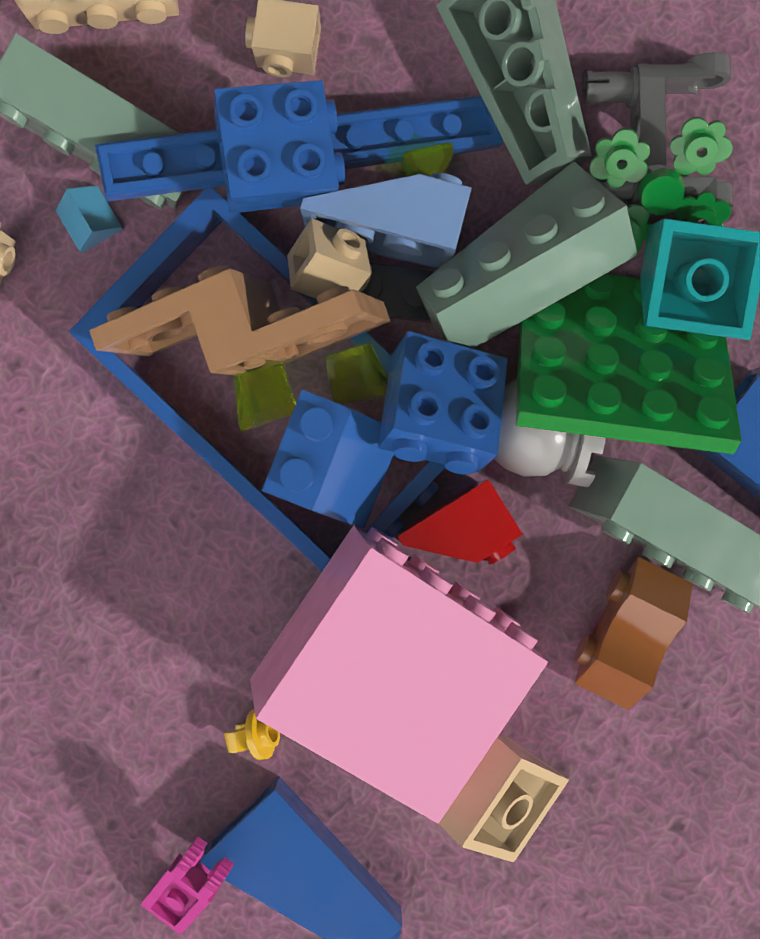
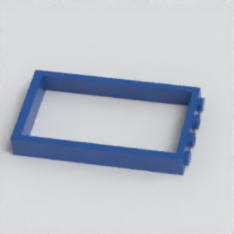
[68,188,445,571]

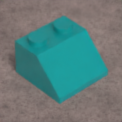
[640,219,760,340]

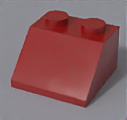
[396,479,523,565]

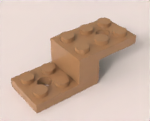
[89,266,391,377]

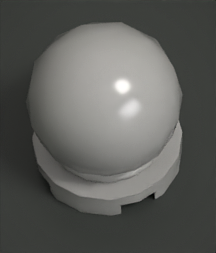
[494,380,606,487]

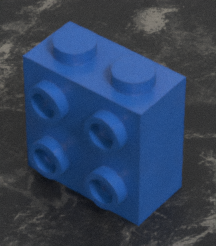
[214,80,345,213]
[378,331,507,474]

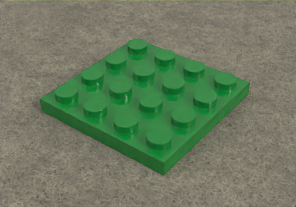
[516,274,742,454]

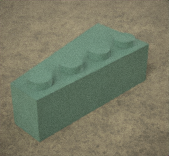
[436,0,592,185]
[0,33,186,210]
[416,161,637,349]
[569,455,760,614]

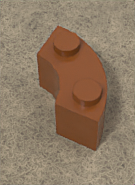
[574,557,693,710]

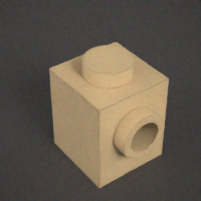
[245,0,321,77]
[287,218,372,299]

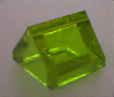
[402,142,454,177]

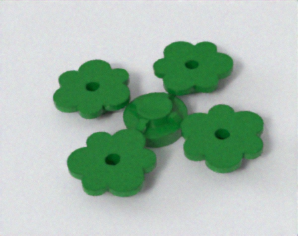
[590,117,733,252]

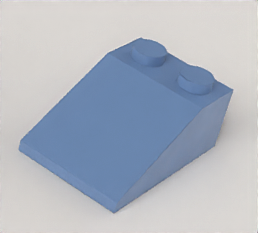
[300,173,472,270]

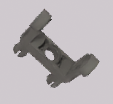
[582,52,734,208]

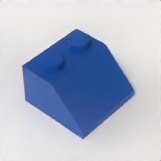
[262,390,394,529]

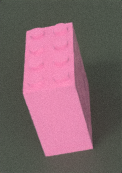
[250,525,548,824]

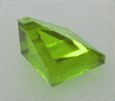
[324,344,388,405]
[234,363,296,432]

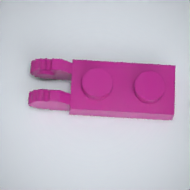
[140,836,234,935]

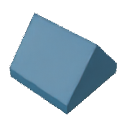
[55,186,123,254]

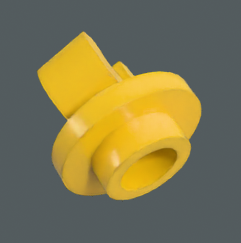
[224,709,280,760]

